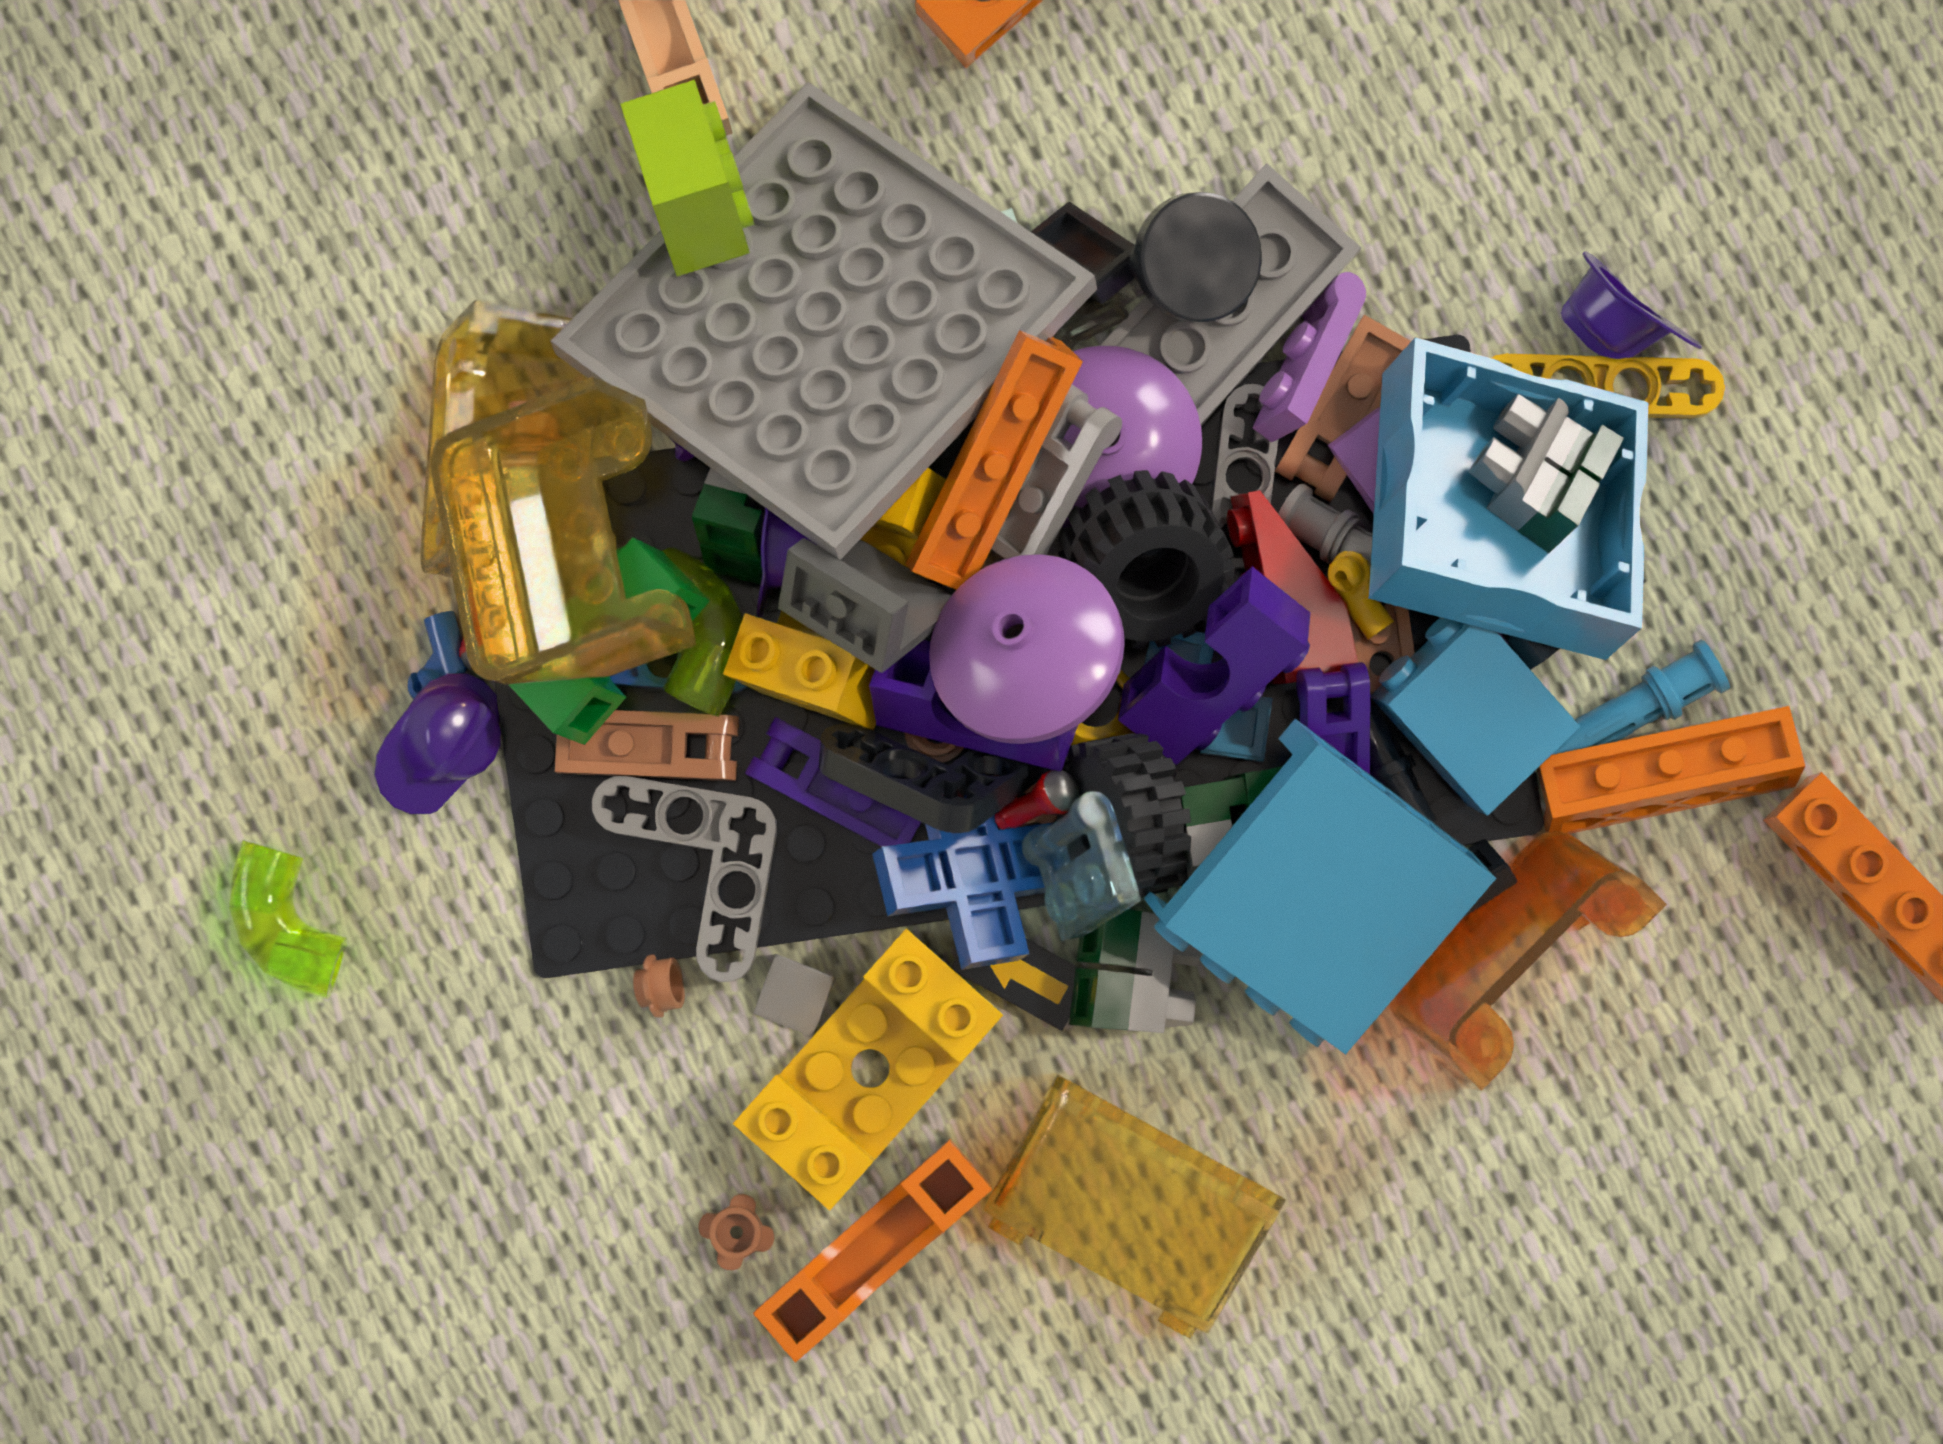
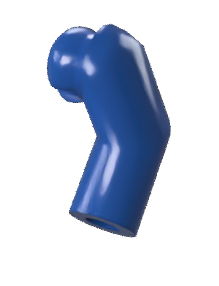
[407,611,467,699]

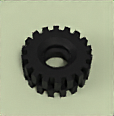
[1052,733,1192,904]

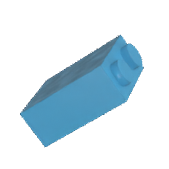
[1370,618,1580,816]

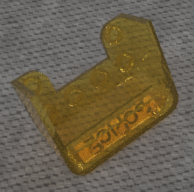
[430,377,697,684]

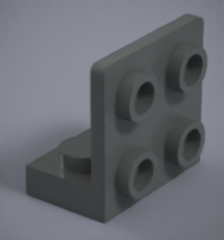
[778,538,952,673]

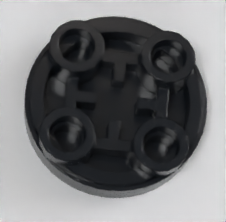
[1129,192,1262,322]

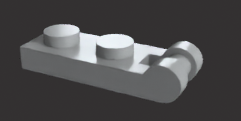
[991,384,1122,559]

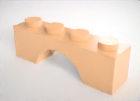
[618,0,733,136]

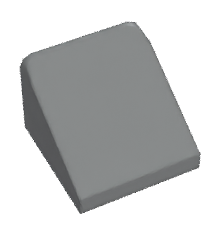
[753,954,836,1037]

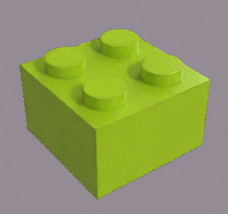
[620,80,755,277]

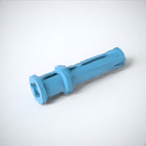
[1552,639,1730,755]

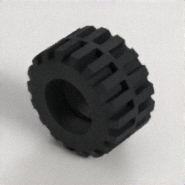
[1058,470,1235,649]

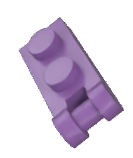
[1252,272,1366,443]

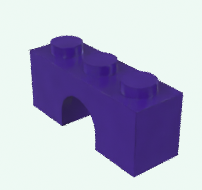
[1118,566,1311,765]
[869,640,1078,772]

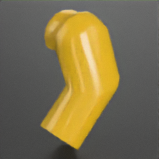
[1328,551,1394,640]

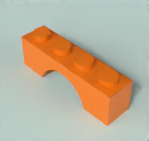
[753,1139,992,1363]

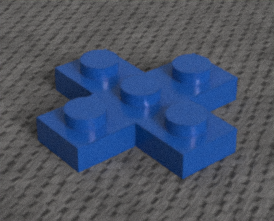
[872,795,1071,970]

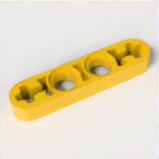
[1491,353,1725,419]

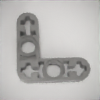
[592,776,777,982]

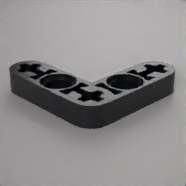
[818,724,1052,833]

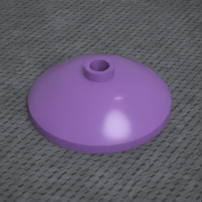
[1061,346,1202,528]
[929,555,1124,744]

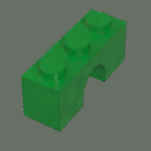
[507,537,710,745]

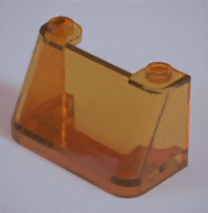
[1389,831,1667,1091]

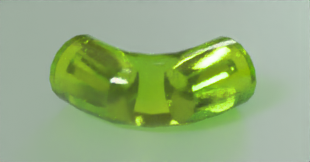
[662,547,743,717]
[229,840,347,999]

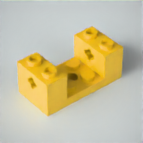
[723,468,946,731]
[733,928,1003,1211]

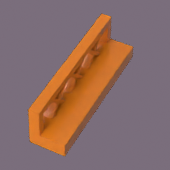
[905,330,1083,590]
[1537,706,1806,838]

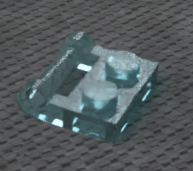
[1022,791,1141,941]

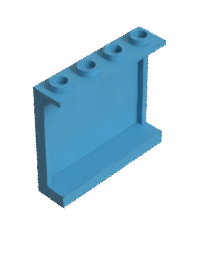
[1144,719,1496,1055]

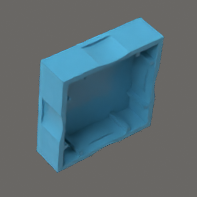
[1369,337,1648,660]

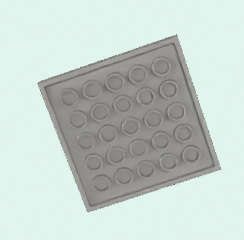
[550,82,1097,560]

